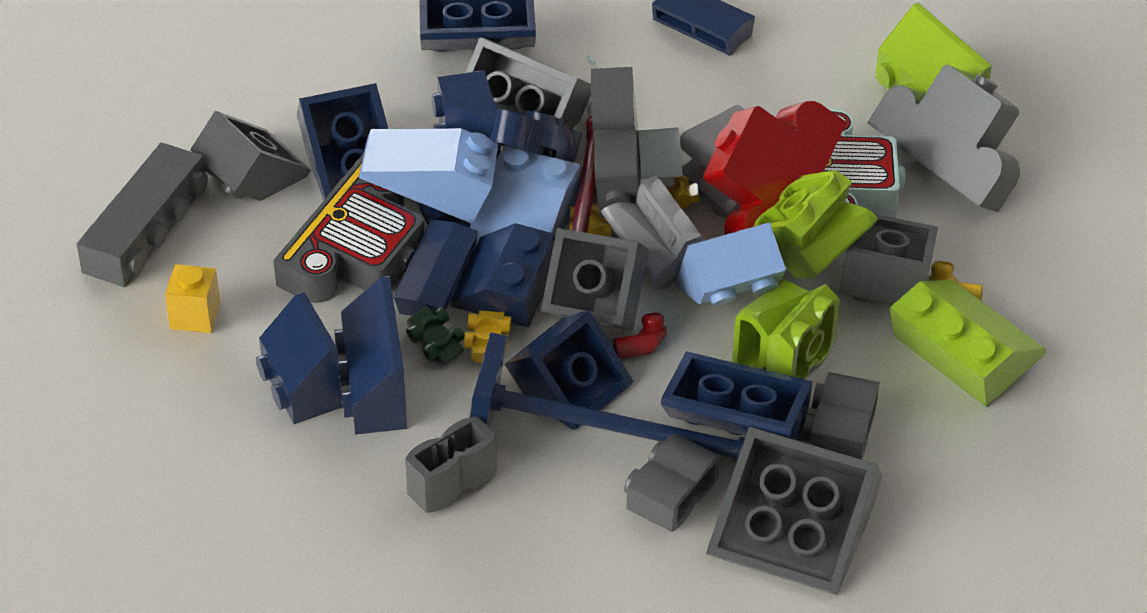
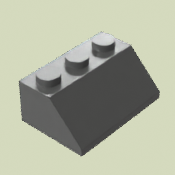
[465,37,591,129]

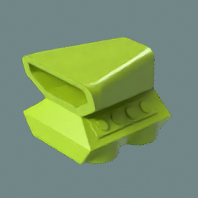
[754,170,878,279]
[732,280,840,380]

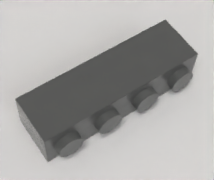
[76,142,208,287]

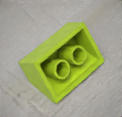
[875,2,992,94]
[890,280,1046,407]

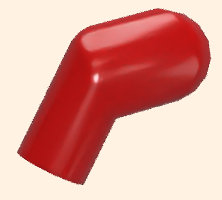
[613,312,667,359]

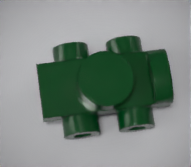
[406,306,465,366]

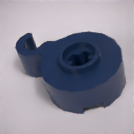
[490,109,583,163]

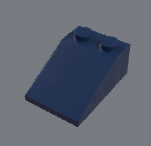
[297,83,389,201]

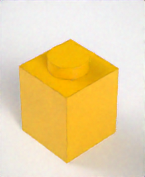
[165,264,221,333]

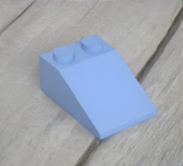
[359,128,498,224]
[470,146,580,245]
[676,222,786,306]

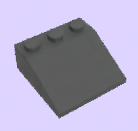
[706,427,882,595]

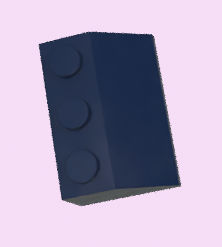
[419,0,536,52]
[334,276,407,435]
[661,351,813,441]

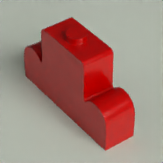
[703,101,847,235]

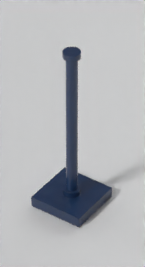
[470,332,745,463]

